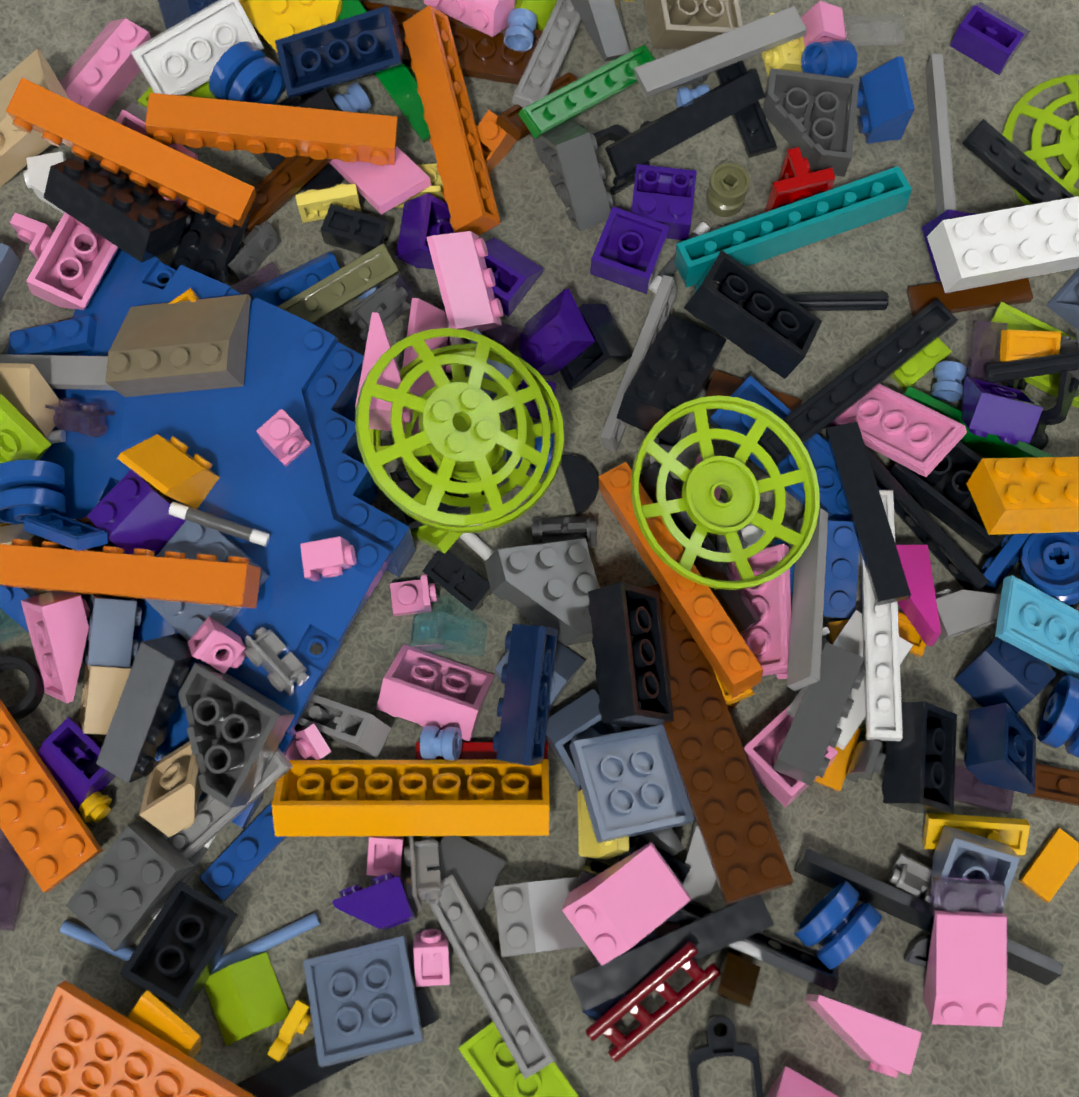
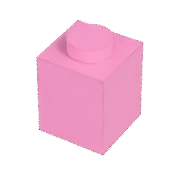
[801,1,846,47]

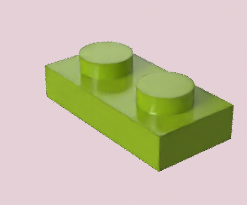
[891,338,952,391]
[410,525,463,554]

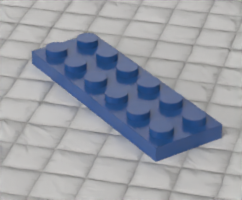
[708,376,882,522]

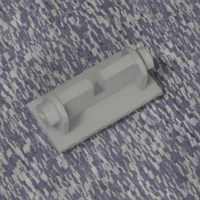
[244,627,309,696]
[404,836,442,910]
[886,853,955,911]

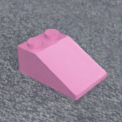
[355,312,414,433]
[21,591,90,703]
[562,842,691,966]
[923,911,1007,1027]
[805,994,922,1078]

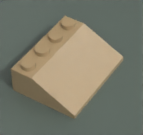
[0,49,70,188]

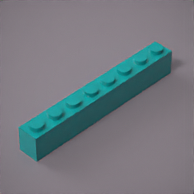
[675,166,912,288]

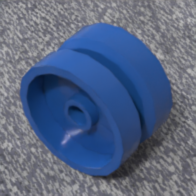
[209,41,285,105]
[0,460,66,525]
[1021,532,1079,606]
[1037,674,1079,758]
[794,880,882,970]

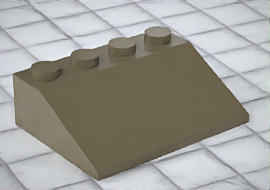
[644,0,743,50]
[105,294,251,397]

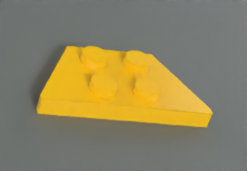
[241,0,343,53]

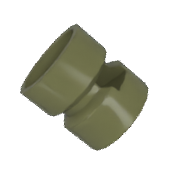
[706,163,750,217]

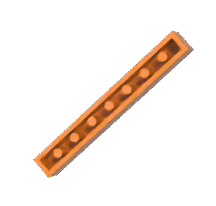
[403,5,501,236]
[6,78,257,228]
[145,93,397,166]
[598,462,763,698]
[0,539,261,609]

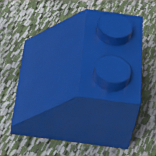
[857,56,915,144]

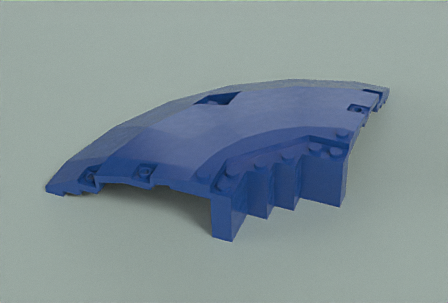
[40,248,416,829]

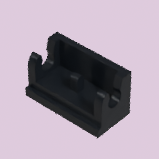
[320,204,389,255]
[423,549,493,611]

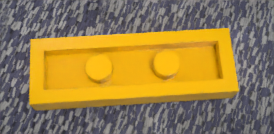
[922,813,1030,856]

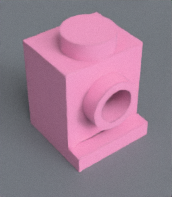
[256,409,310,467]
[300,537,356,581]
[187,616,246,674]

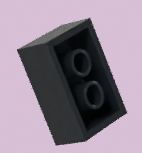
[881,701,957,814]
[120,881,242,1015]

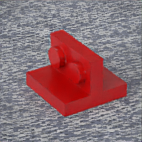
[765,147,836,212]

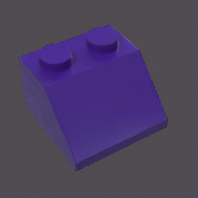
[396,193,456,270]
[590,206,670,294]
[518,289,595,375]
[961,376,1043,445]
[87,469,186,557]

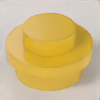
[79,791,112,823]

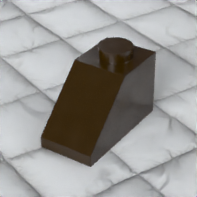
[709,950,761,1007]

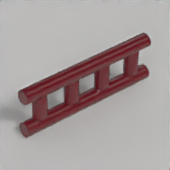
[585,941,721,1062]

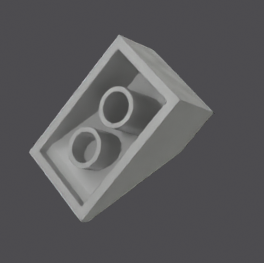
[493,877,587,958]

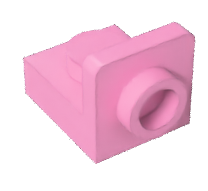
[10,212,53,261]
[390,574,437,616]
[285,723,331,760]
[366,836,405,877]
[413,929,450,987]

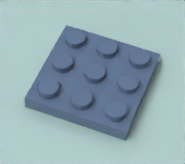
[145,520,269,641]
[569,725,694,843]
[303,936,424,1067]

